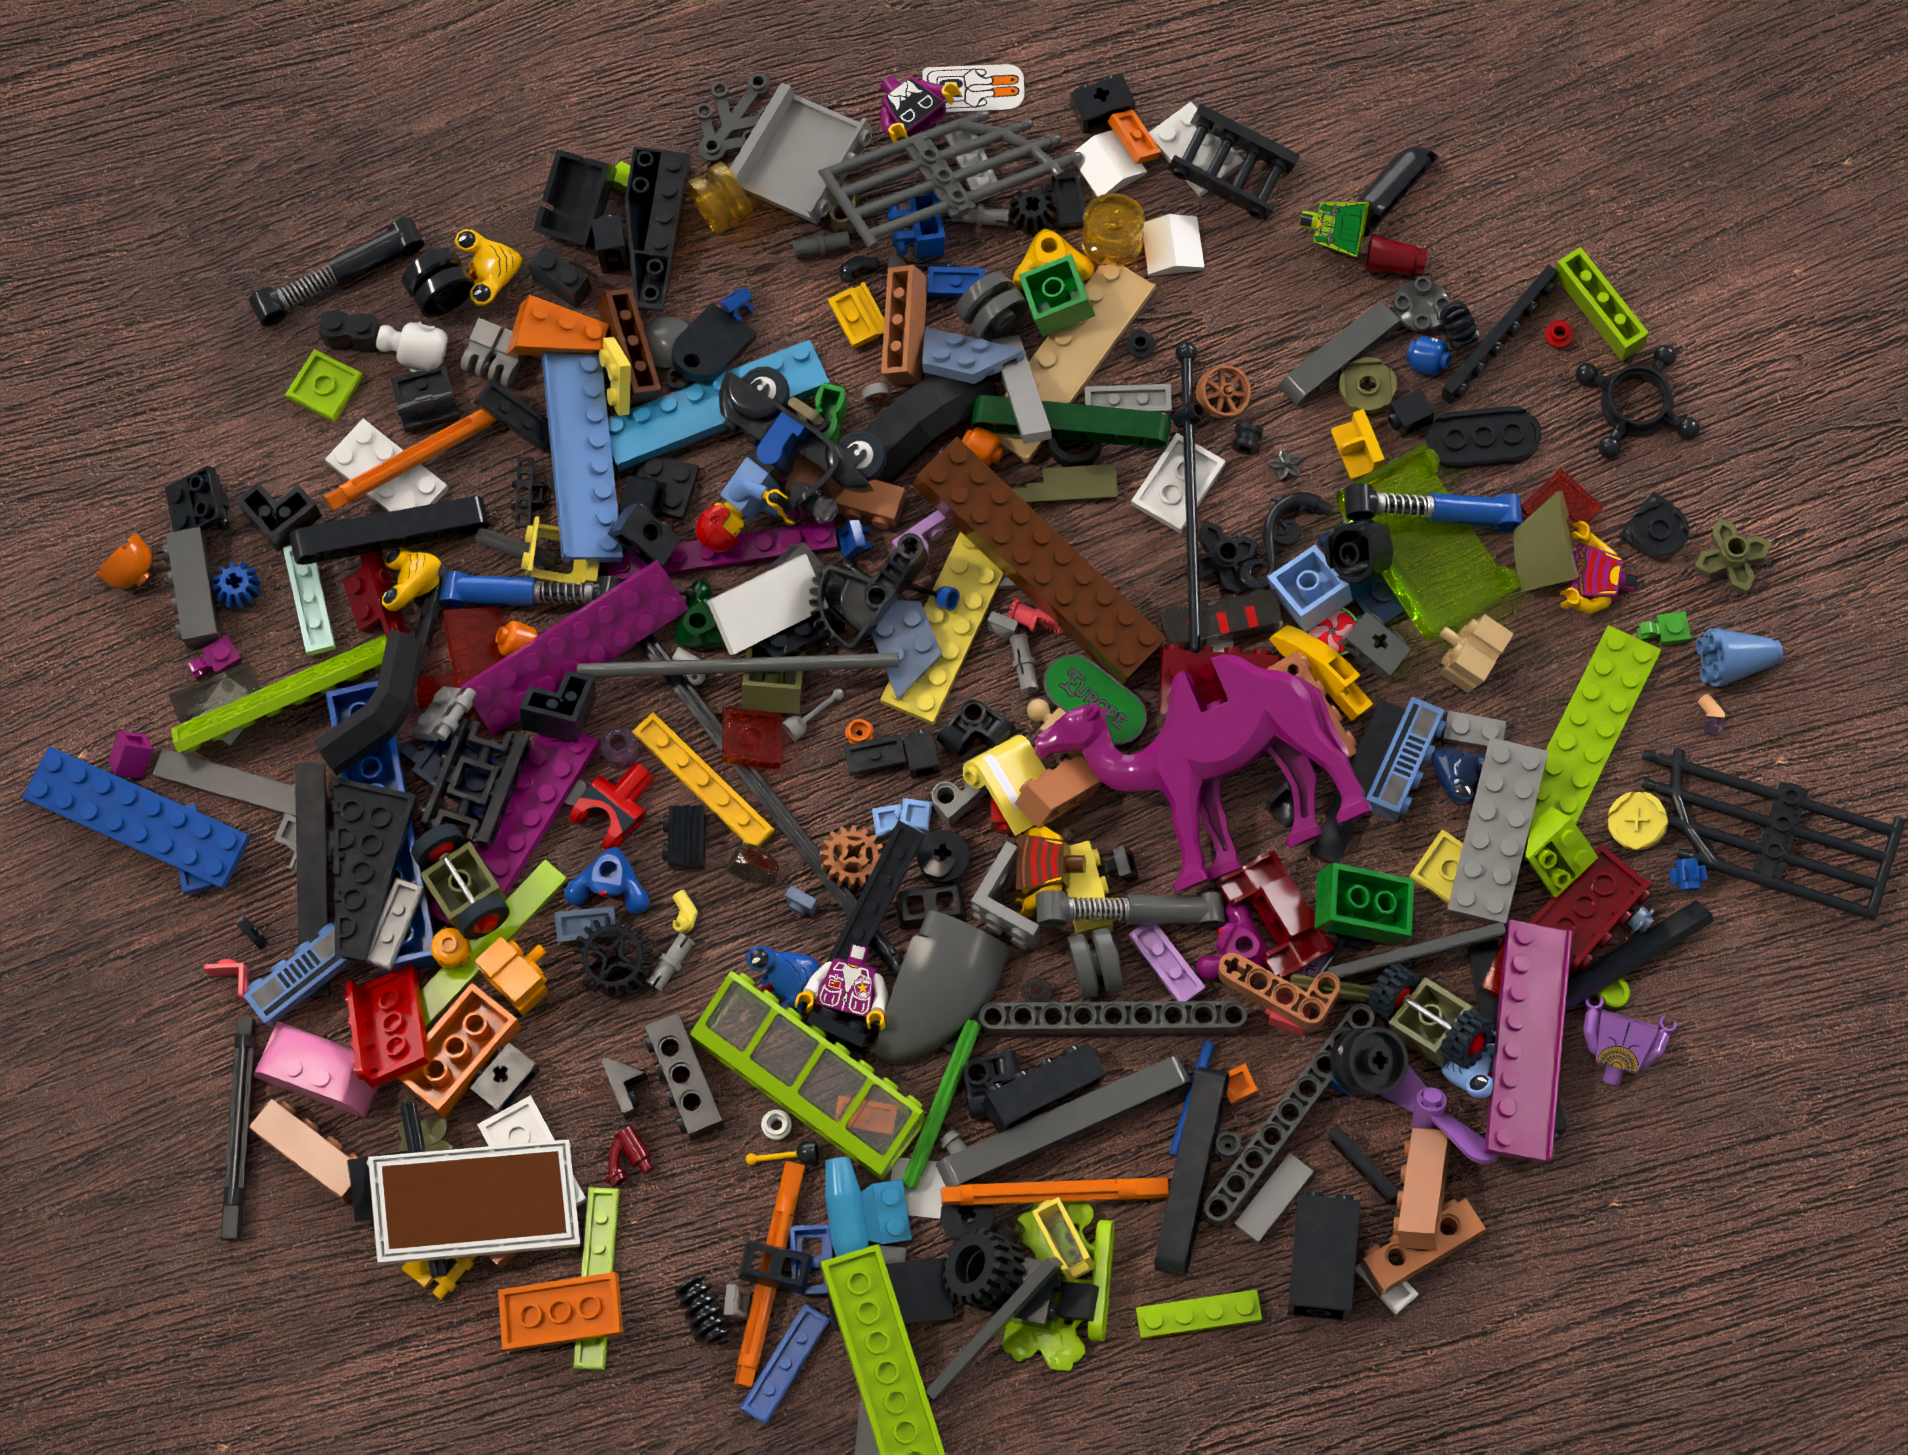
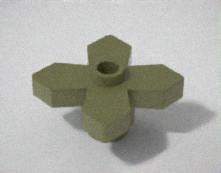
[1694,519,1772,594]

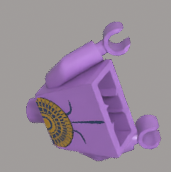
[1583,997,1677,1086]

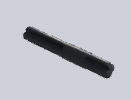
[415,564,449,672]

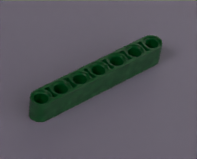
[971,395,1172,449]

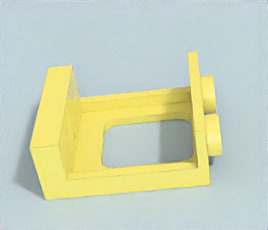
[521,516,599,585]

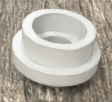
[761,1110,792,1140]

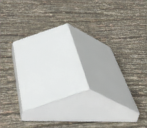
[1075,130,1147,201]
[1141,214,1204,277]

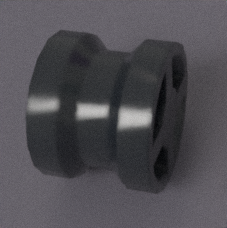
[1231,422,1263,455]

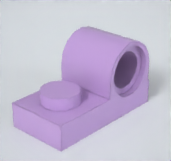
[891,510,946,569]

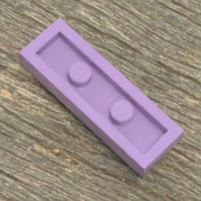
[1128,924,1206,1001]

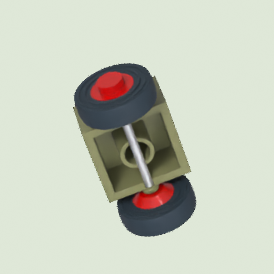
[411,824,510,940]

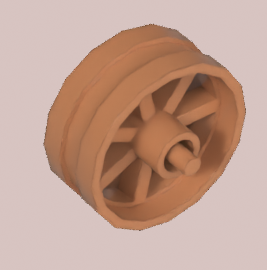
[1196,365,1251,419]

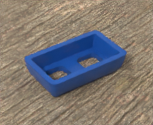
[790,1224,832,1295]

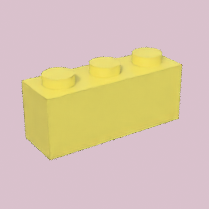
[1064,841,1117,938]

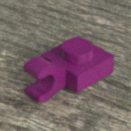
[187,635,242,680]

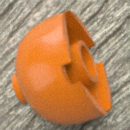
[95,533,153,589]

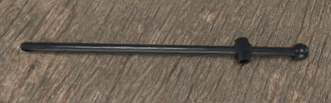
[1172,342,1205,653]

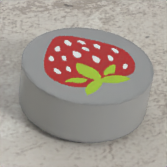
[862,382,892,405]

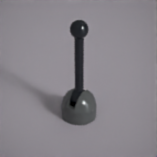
[888,254,956,268]

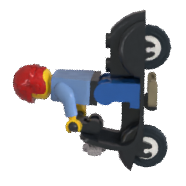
[695,367,887,553]

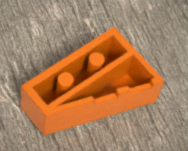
[506,295,609,357]

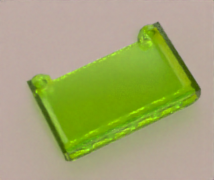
[1336,443,1520,641]

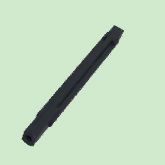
[220,1017,256,1241]

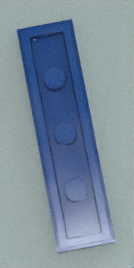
[740,1303,830,1425]

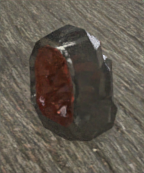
[725,842,779,884]

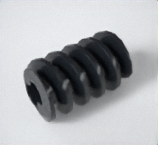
[674,1275,733,1345]

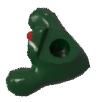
[675,580,727,649]

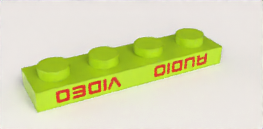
[1136,1290,1262,1340]

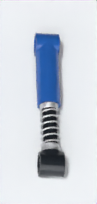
[1344,483,1523,531]
[439,571,625,607]

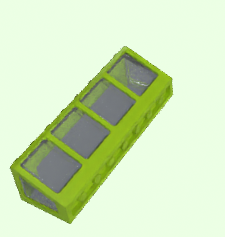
[690,970,925,1181]

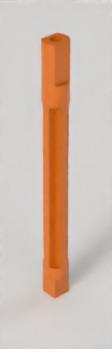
[324,409,498,510]
[734,1161,806,1388]
[940,1177,1169,1206]

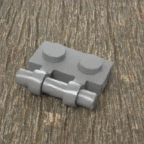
[412,686,477,741]

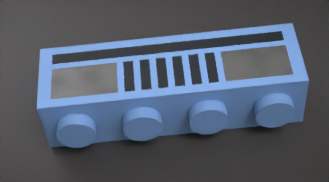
[1366,697,1447,821]
[243,922,354,1027]

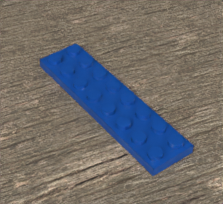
[22,746,252,890]

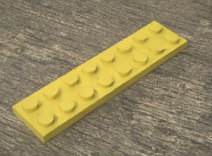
[880,532,1004,725]

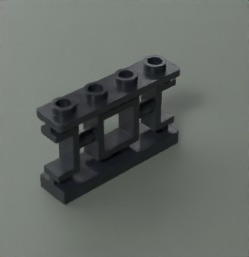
[419,716,532,852]

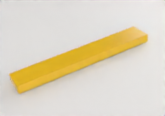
[632,712,775,852]

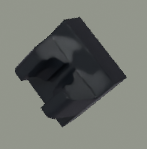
[1103,845,1139,882]

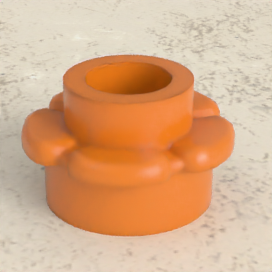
[845,719,874,744]

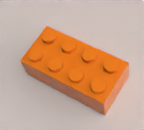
[396,983,522,1119]

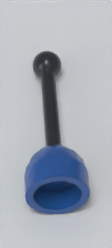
[906,583,960,611]

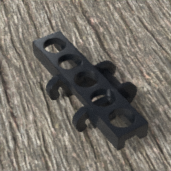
[511,457,549,530]

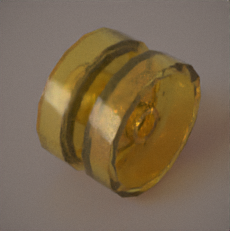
[686,161,753,235]
[1082,193,1145,266]

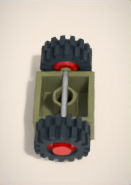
[1368,963,1494,1069]

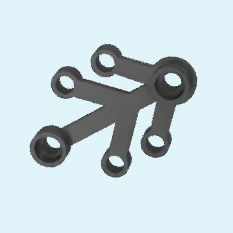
[696,74,771,163]

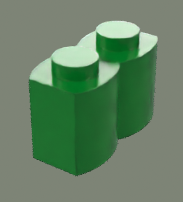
[815,383,848,443]

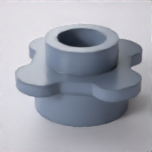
[1627,906,1655,934]

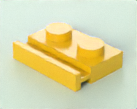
[828,282,884,350]

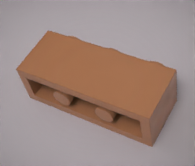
[1015,754,1102,828]

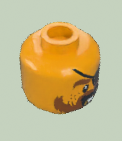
[431,928,472,970]

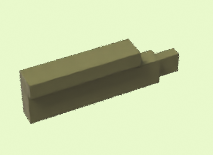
[1012,464,1118,504]

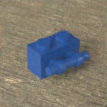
[887,191,945,259]

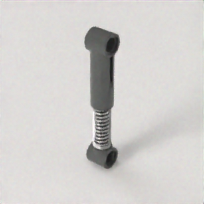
[1036,890,1226,929]

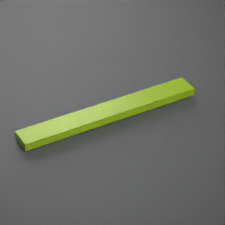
[420,859,568,1030]

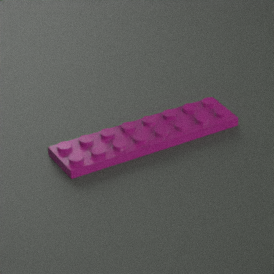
[461,560,689,735]
[430,733,601,940]

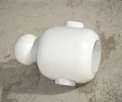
[376,321,448,372]

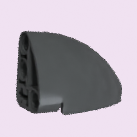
[875,910,1011,1064]

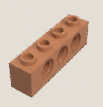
[1360,1198,1486,1297]

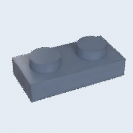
[555,906,617,942]

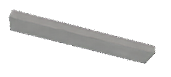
[992,335,1052,444]

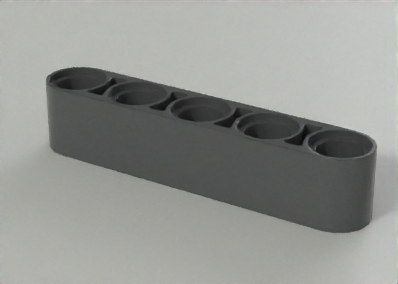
[1278,301,1403,408]

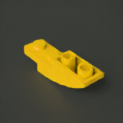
[1269,625,1373,721]

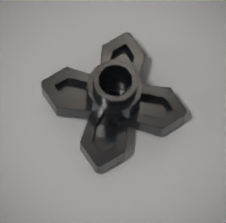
[1185,521,1258,596]

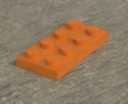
[498,1272,623,1352]

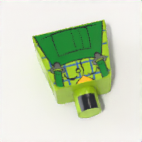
[1300,202,1369,257]

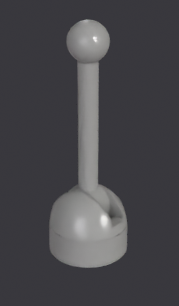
[781,688,844,742]

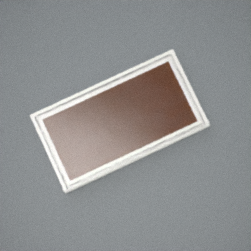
[367,1139,580,1265]

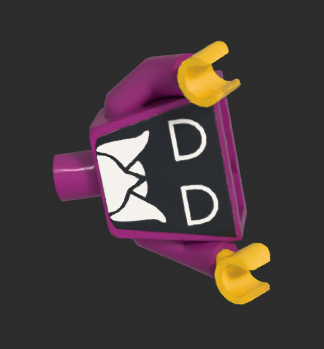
[880,76,962,143]

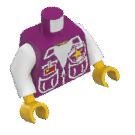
[795,944,889,1031]

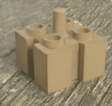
[1439,614,1514,693]

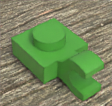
[1636,611,1691,646]

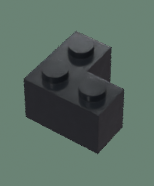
[236,482,322,552]
[519,670,596,743]

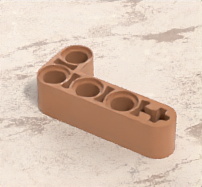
[1218,953,1340,1031]

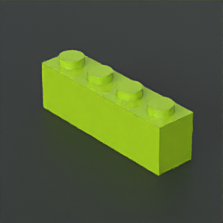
[1556,247,1649,361]

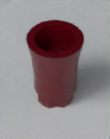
[1365,233,1427,276]

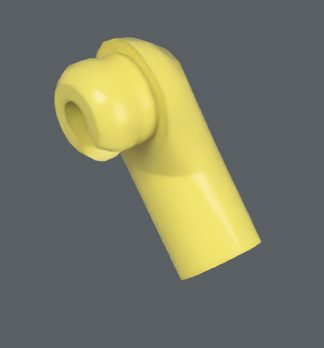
[672,890,698,934]

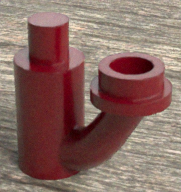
[605,1126,654,1188]

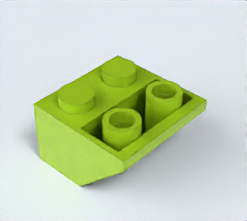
[1525,806,1599,898]

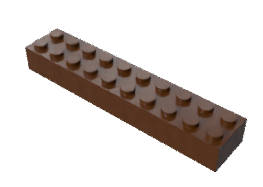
[913,437,1167,685]

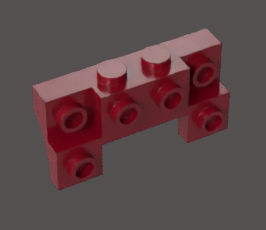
[1216,850,1335,979]

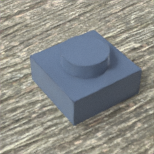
[785,886,819,917]

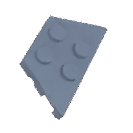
[922,328,1024,384]
[870,598,942,701]

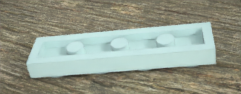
[283,546,336,656]

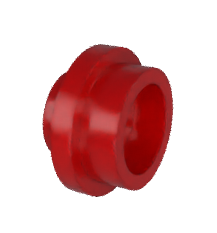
[1545,320,1574,349]

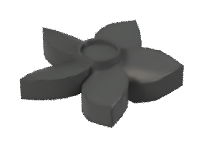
[1267,449,1301,482]

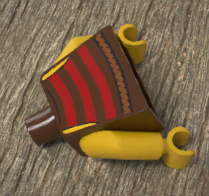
[1015,826,1086,917]

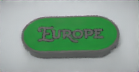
[1043,654,1147,747]

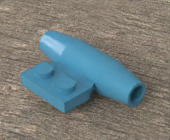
[825,1157,912,1257]

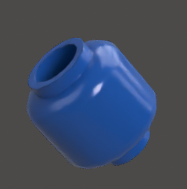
[1407,336,1452,377]

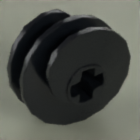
[916,829,970,886]
[940,1204,995,1241]

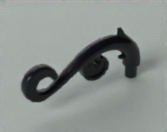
[1238,492,1333,592]

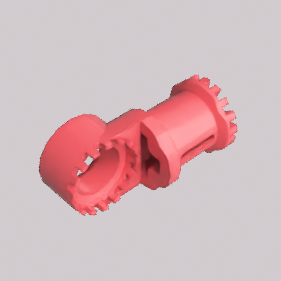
[1007,598,1063,634]

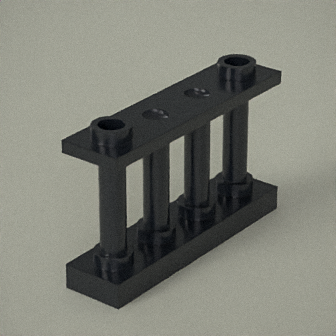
[1167,103,1300,221]

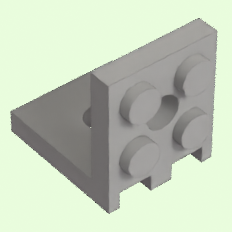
[971,841,1041,951]

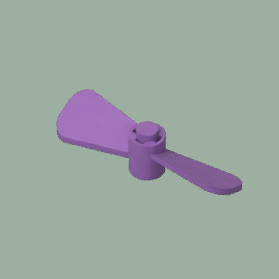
[1379,1064,1499,1164]

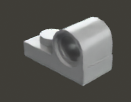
[932,781,989,827]

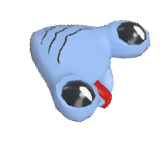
[1442,1029,1496,1098]

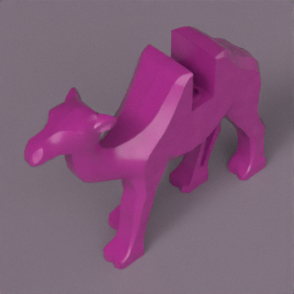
[1035,654,1373,893]

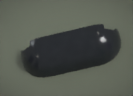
[1356,146,1438,237]

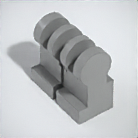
[460,318,528,388]

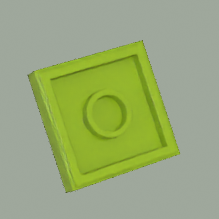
[285,349,364,423]

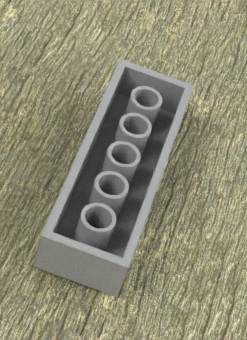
[1447,737,1548,928]

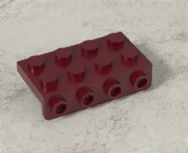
[1158,644,1279,714]
[1529,844,1653,974]

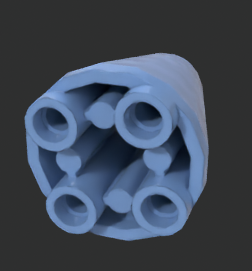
[1696,628,1783,687]

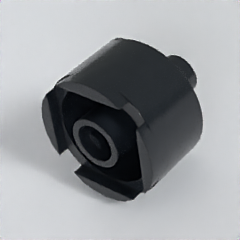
[1324,519,1393,583]

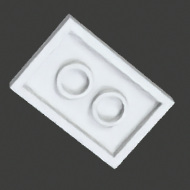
[1149,102,1244,197]
[1131,433,1226,533]

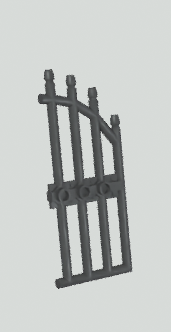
[818,110,1083,250]

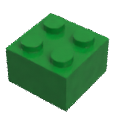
[1019,254,1096,337]

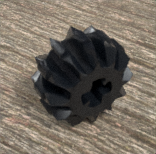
[1009,185,1057,235]
[1437,300,1479,351]

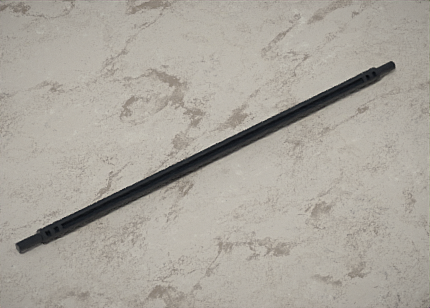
[597,571,904,979]

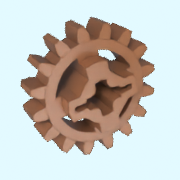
[819,825,883,889]

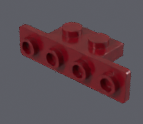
[343,551,408,638]

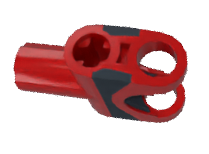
[569,762,655,850]

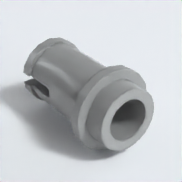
[940,1129,968,1155]

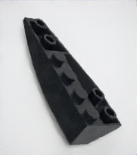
[625,146,691,312]

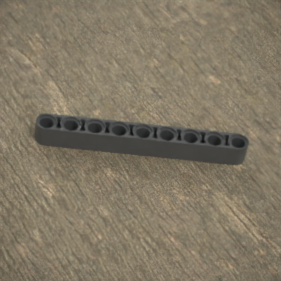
[979,1001,1248,1036]
[1204,1004,1375,1227]
[936,1055,1192,1187]

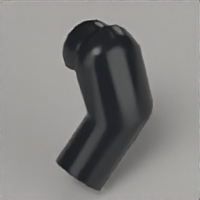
[839,256,878,282]

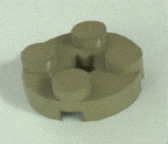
[1339,357,1397,414]

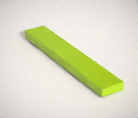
[573,1187,620,1371]

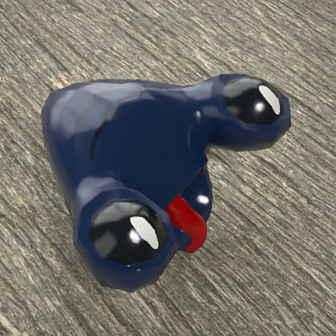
[1432,749,1486,806]

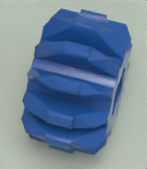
[212,561,262,610]

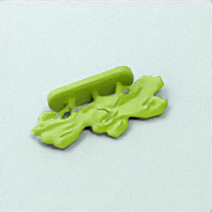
[1002,1202,1115,1371]

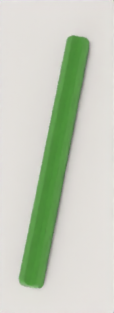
[902,1019,981,1189]

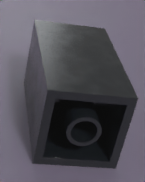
[1287,1191,1361,1321]

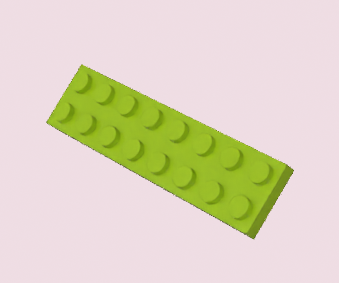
[1528,625,1662,837]
[171,635,387,753]
[819,1244,945,1455]

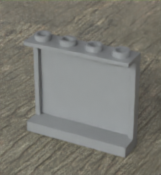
[726,82,872,224]

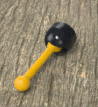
[745,1140,819,1165]

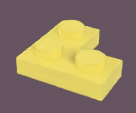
[599,337,631,416]

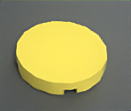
[1608,792,1668,851]

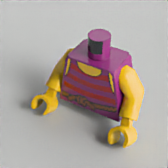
[1560,521,1638,614]

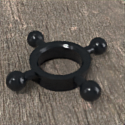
[1575,344,1700,459]

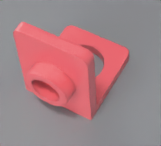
[204,959,249,1003]

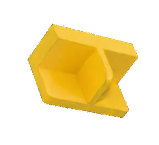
[1331,409,1385,480]

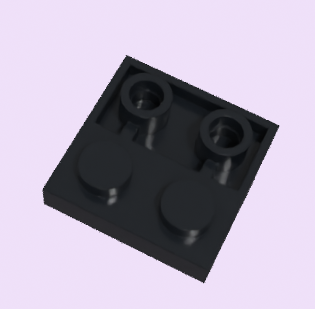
[390,364,460,433]
[165,465,230,532]
[807,1007,878,1062]

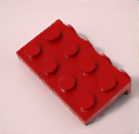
[344,964,430,1088]

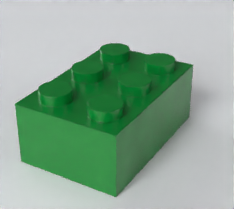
[1314,862,1414,945]

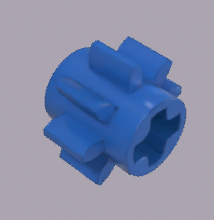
[1669,858,1708,891]

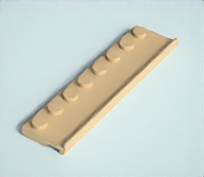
[994,256,1156,464]

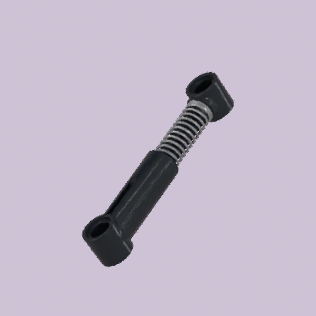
[249,217,425,327]

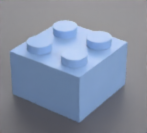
[1268,545,1353,632]

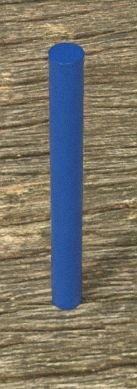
[1169,1041,1215,1157]

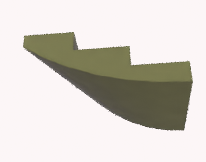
[1513,490,1579,592]

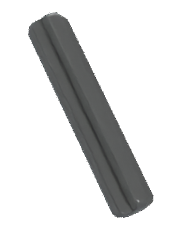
[475,527,557,569]

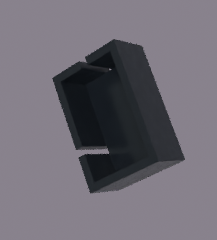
[533,149,617,250]

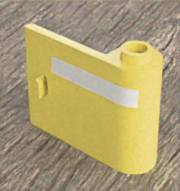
[963,735,1046,836]

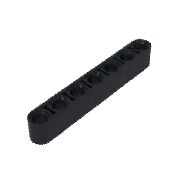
[289,496,490,565]
[1154,1067,1230,1276]

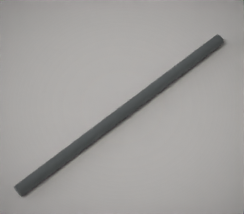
[577,653,899,678]

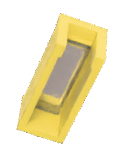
[1032,1197,1096,1282]

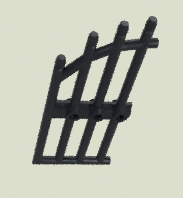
[1641,748,1906,921]

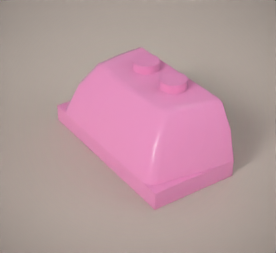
[254,1021,379,1118]

